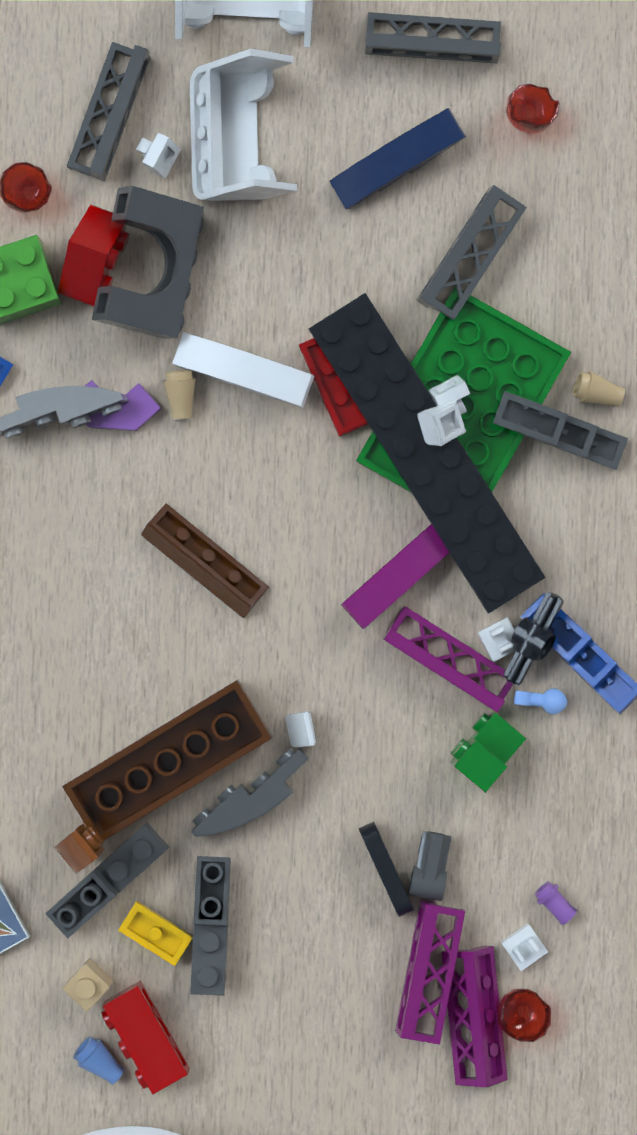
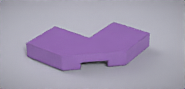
[85,380,161,431]

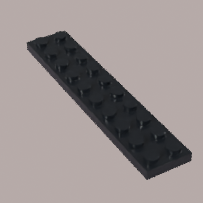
[308,293,546,614]

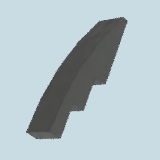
[493,391,628,470]

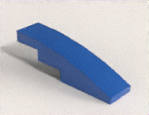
[520,593,637,715]

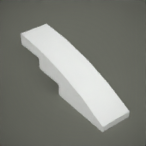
[172,332,314,408]

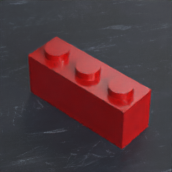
[101,980,190,1095]

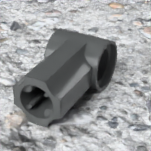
[408,831,451,901]

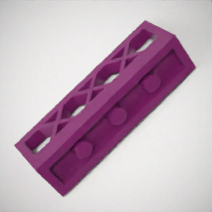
[383,606,513,712]
[395,899,465,1045]
[441,946,508,1087]

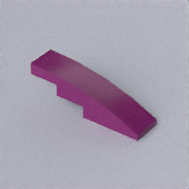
[341,524,449,629]

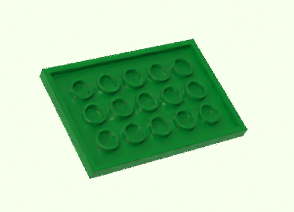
[356,286,571,493]

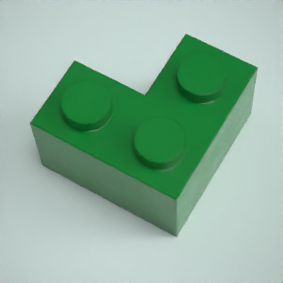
[450,711,527,793]

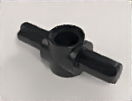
[504,592,564,685]

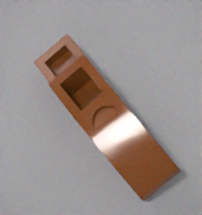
[54,823,105,874]

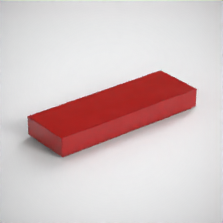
[299,338,368,437]

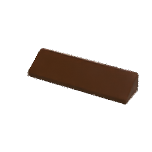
[141,503,269,618]

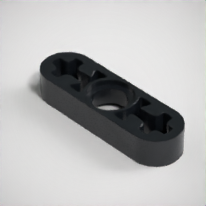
[359,821,414,917]

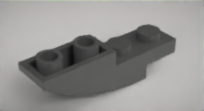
[191,748,309,837]
[45,822,169,939]
[190,856,231,996]

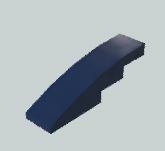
[329,108,466,209]

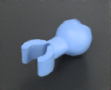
[514,688,568,715]

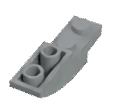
[0,386,129,439]

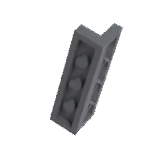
[365,12,501,64]
[67,42,150,181]
[416,185,527,321]

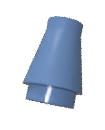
[73,1036,125,1085]

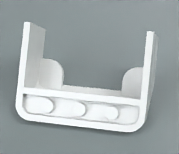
[175,0,314,47]
[190,49,297,201]

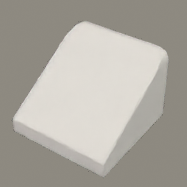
[417,401,466,446]
[285,711,316,748]

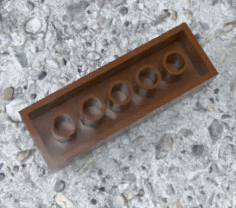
[62,679,273,840]

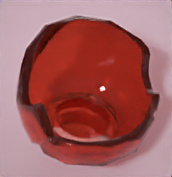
[506,84,560,134]
[0,162,52,214]
[497,988,551,1042]

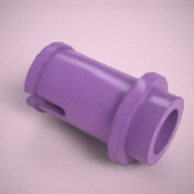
[535,881,577,925]

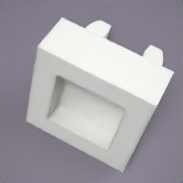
[136,133,181,179]
[428,375,470,414]
[477,617,515,662]
[501,923,548,971]

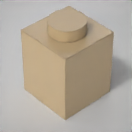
[62,958,114,1012]

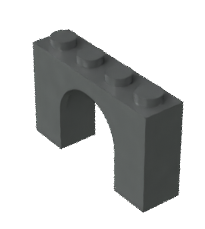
[92,186,204,339]

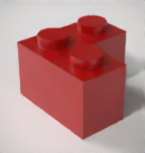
[58,204,130,306]

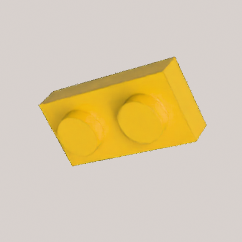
[118,901,193,966]

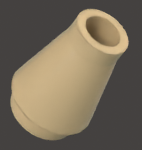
[163,370,196,419]
[572,370,625,407]

